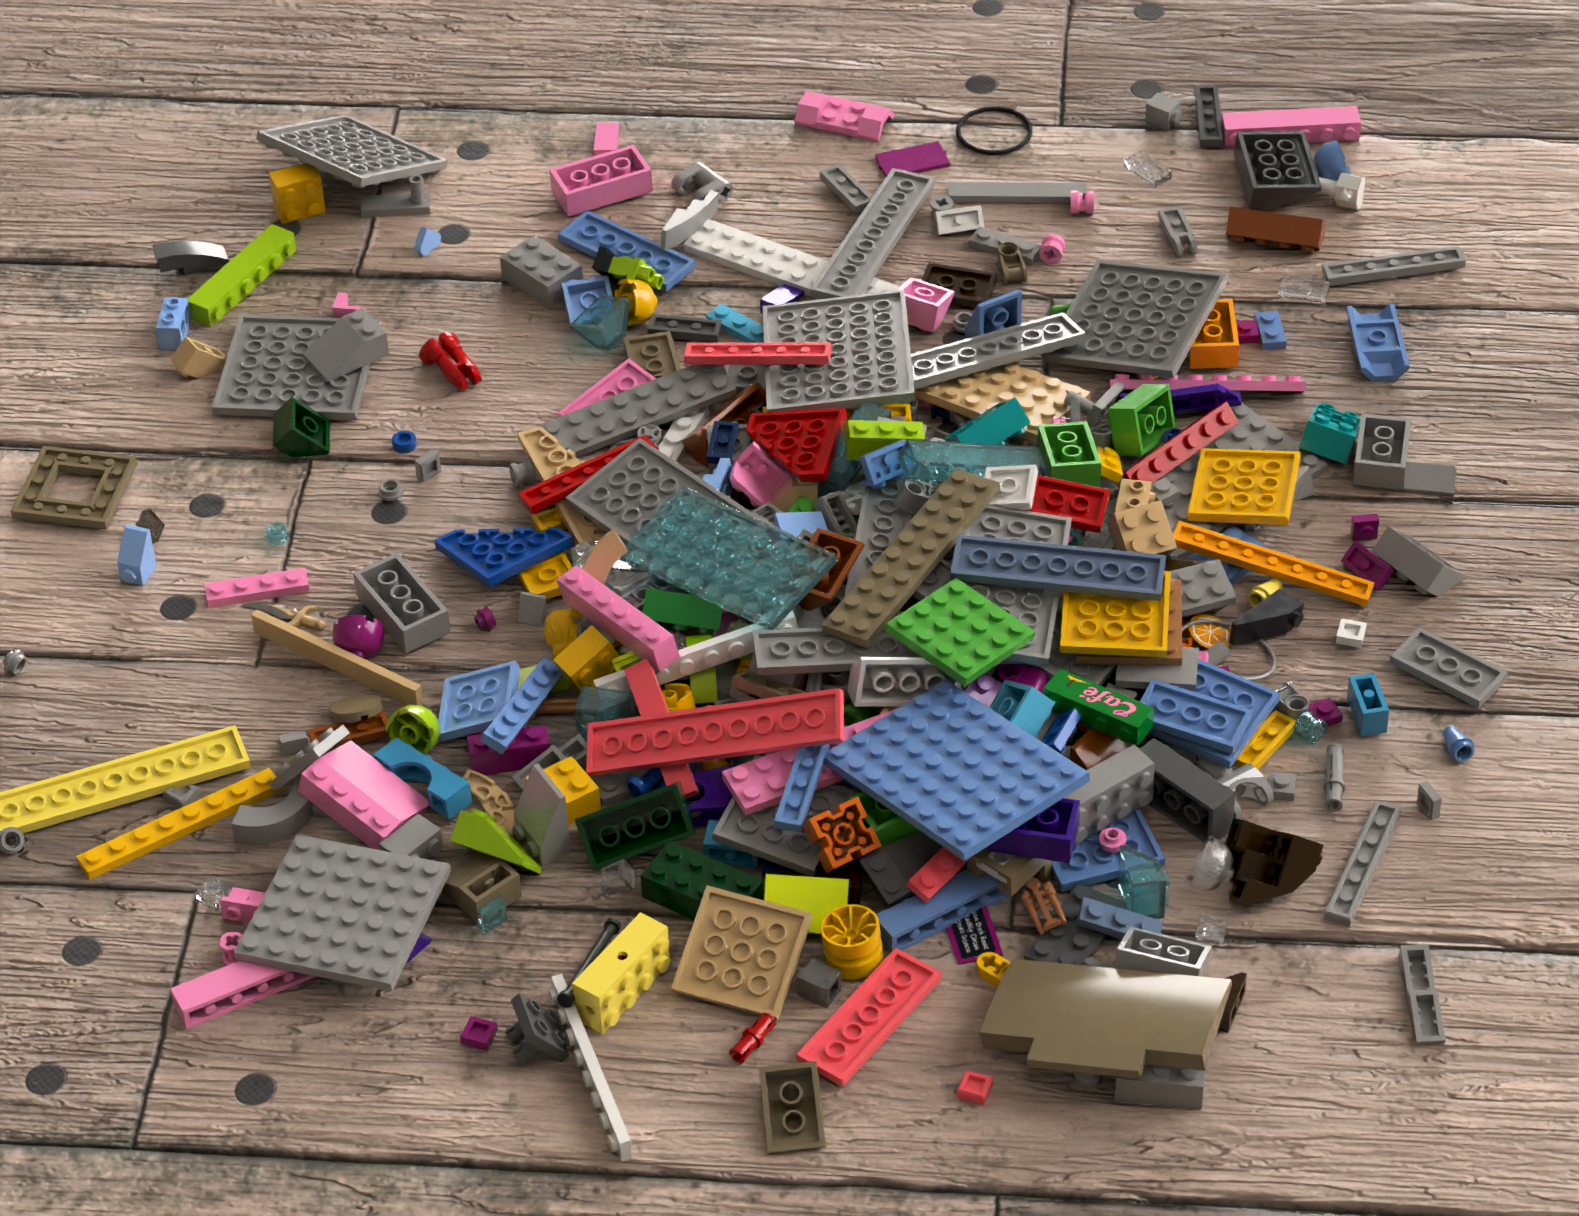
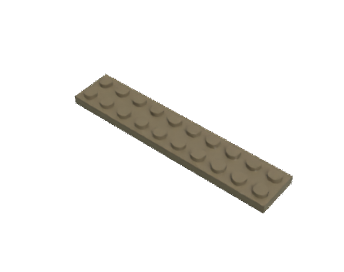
[821,468,1000,648]

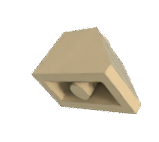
[170,337,227,379]

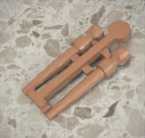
[1020,878,1067,935]

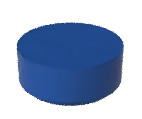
[392,431,417,453]

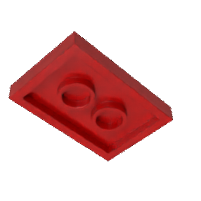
[1025,475,1110,533]

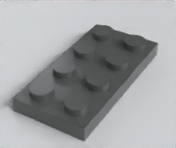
[1024,884,1127,965]

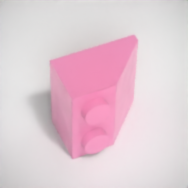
[897,277,954,332]

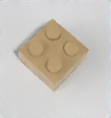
[1106,500,1177,556]

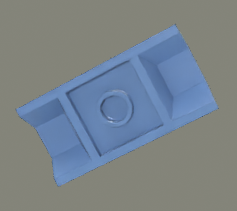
[1346,303,1410,382]

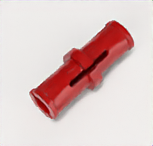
[729,1012,777,1063]

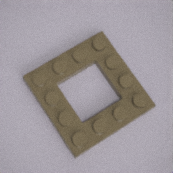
[11,446,138,530]

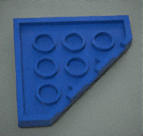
[434,527,574,587]

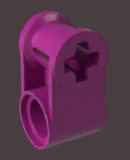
[998,664,1050,694]

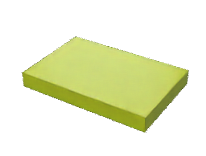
[763,874,849,934]

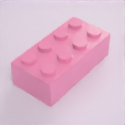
[549,145,653,216]

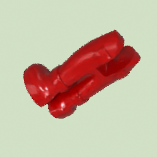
[419,332,482,391]

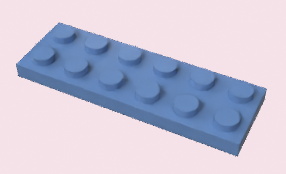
[558,210,696,292]

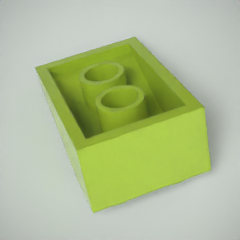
[450,808,542,874]

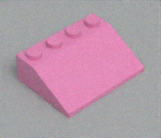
[298,741,431,850]

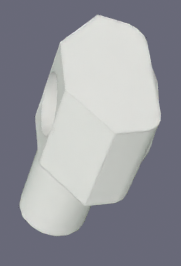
[1317,173,1365,210]

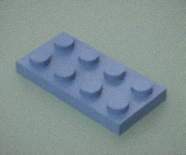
[1140,679,1252,754]

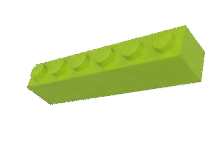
[188,224,297,327]

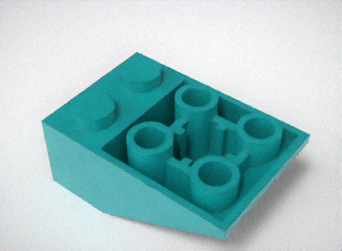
[1299,403,1361,464]

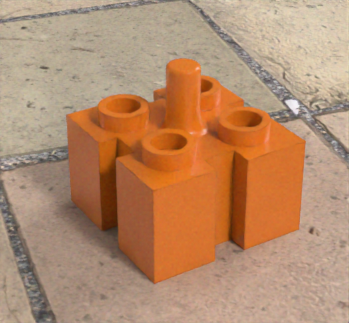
[803,797,882,874]

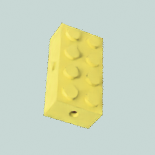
[572,912,671,1035]

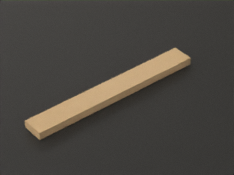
[251,610,423,706]

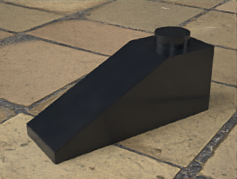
[1229,588,1304,645]

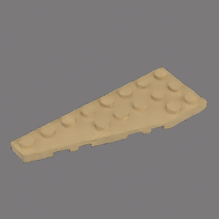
[517,426,632,561]

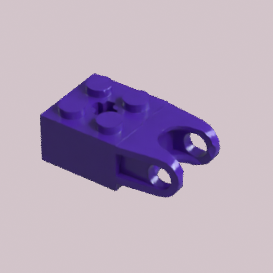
[688,763,744,827]

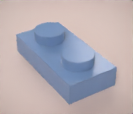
[1254,311,1287,351]

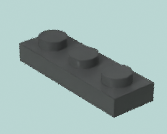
[647,314,722,343]

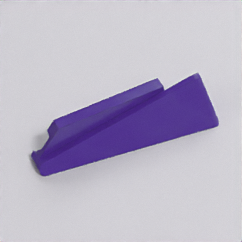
[1120,384,1242,415]

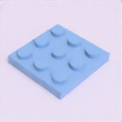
[438,660,520,742]

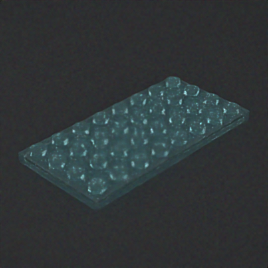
[620,486,838,630]

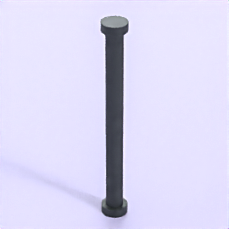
[557,918,621,1008]

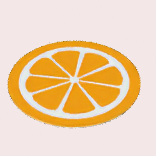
[1189,614,1231,649]

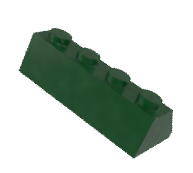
[574,781,695,871]

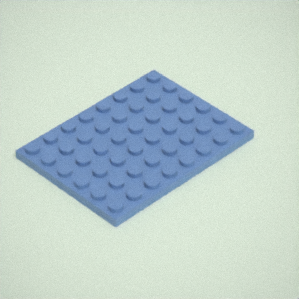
[824,680,1090,861]

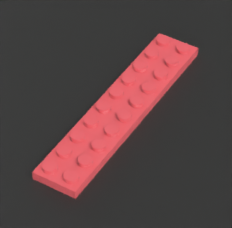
[586,688,844,777]

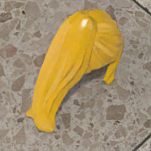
[544,608,623,659]

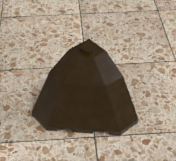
[1225,818,1324,906]

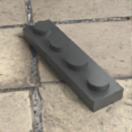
[1195,85,1223,148]

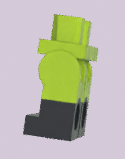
[592,246,664,290]

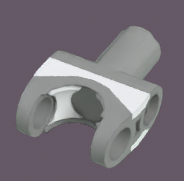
[1197,757,1274,819]

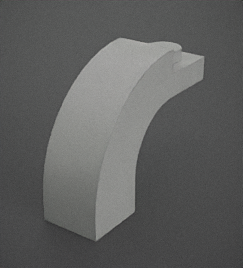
[231,773,313,845]

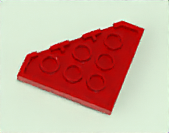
[746,408,847,482]

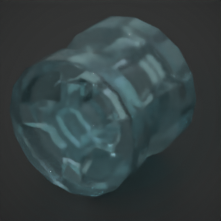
[1294,711,1327,744]

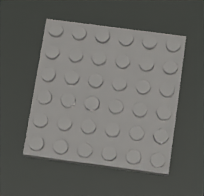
[256,115,448,188]
[1041,260,1228,378]
[212,314,380,420]
[234,834,451,991]

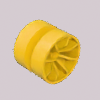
[820,904,884,980]

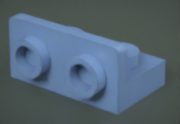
[859,439,914,489]

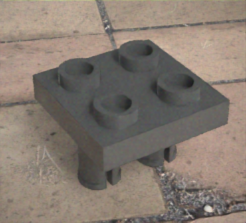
[505,993,570,1066]

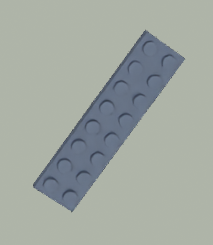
[950,534,1166,601]

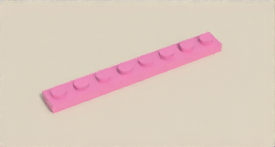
[1109,374,1306,391]

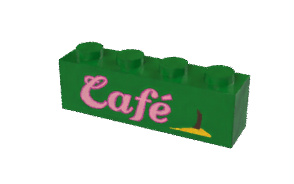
[1044,669,1154,746]

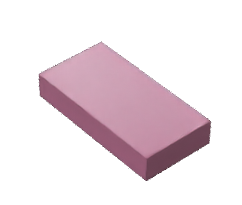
[594,123,619,156]

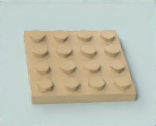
[671,885,813,1020]

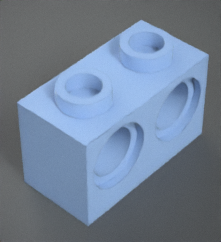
[156,297,192,350]

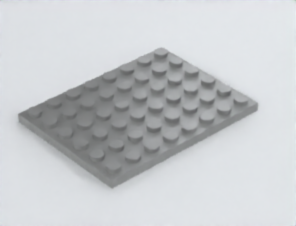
[762,289,916,412]

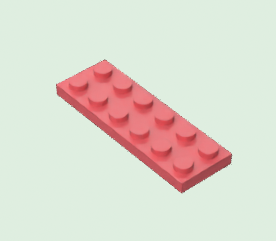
[796,948,942,1087]

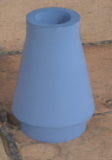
[1442,725,1474,762]

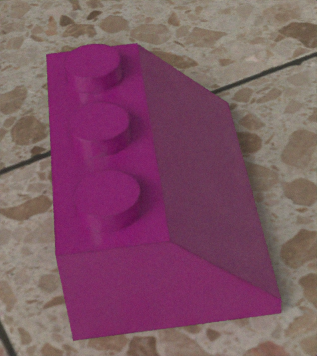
[466,725,550,775]

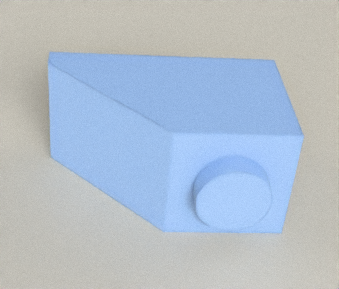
[117,524,157,586]

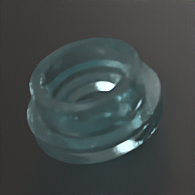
[264,522,290,545]

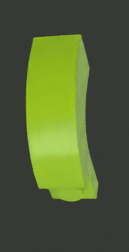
[685,634,718,704]

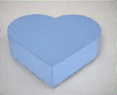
[415,227,441,256]

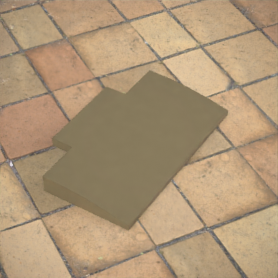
[979,959,1232,1079]

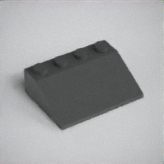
[1233,131,1322,211]

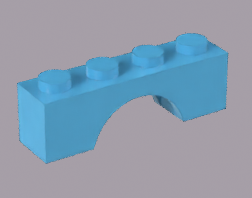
[373,737,472,820]

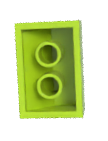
[842,420,925,461]

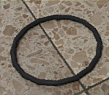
[956,106,1033,155]

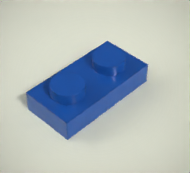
[1041,708,1081,753]

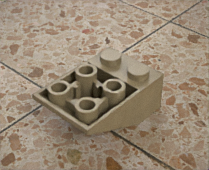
[442,849,522,925]

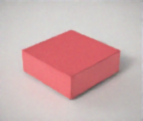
[957,1070,993,1105]

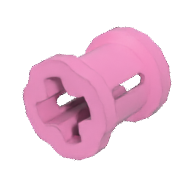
[220,932,243,966]

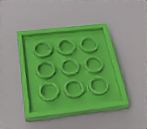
[885,578,1036,686]

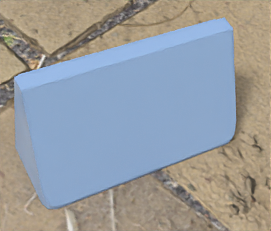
[774,511,828,539]

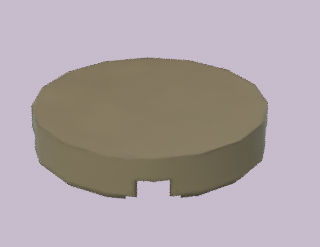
[330,694,383,723]

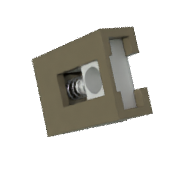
[967,847,1052,897]

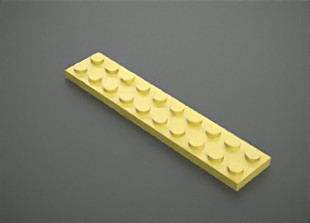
[0,725,251,838]

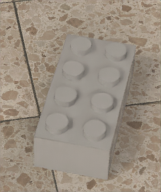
[353,553,451,653]
[1064,745,1155,844]

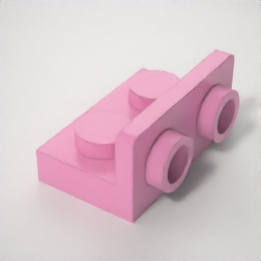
[220,887,265,923]

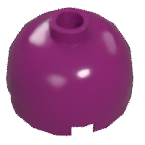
[332,615,385,659]

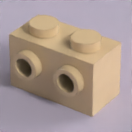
[1115,479,1156,513]

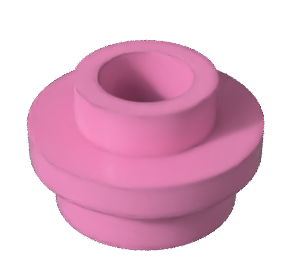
[1099,827,1127,853]

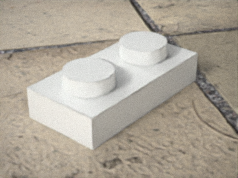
[934,205,985,236]

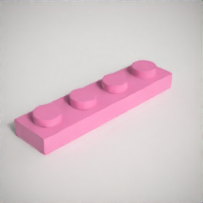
[205,568,309,608]

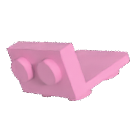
[730,441,790,508]

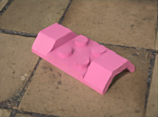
[794,91,894,142]

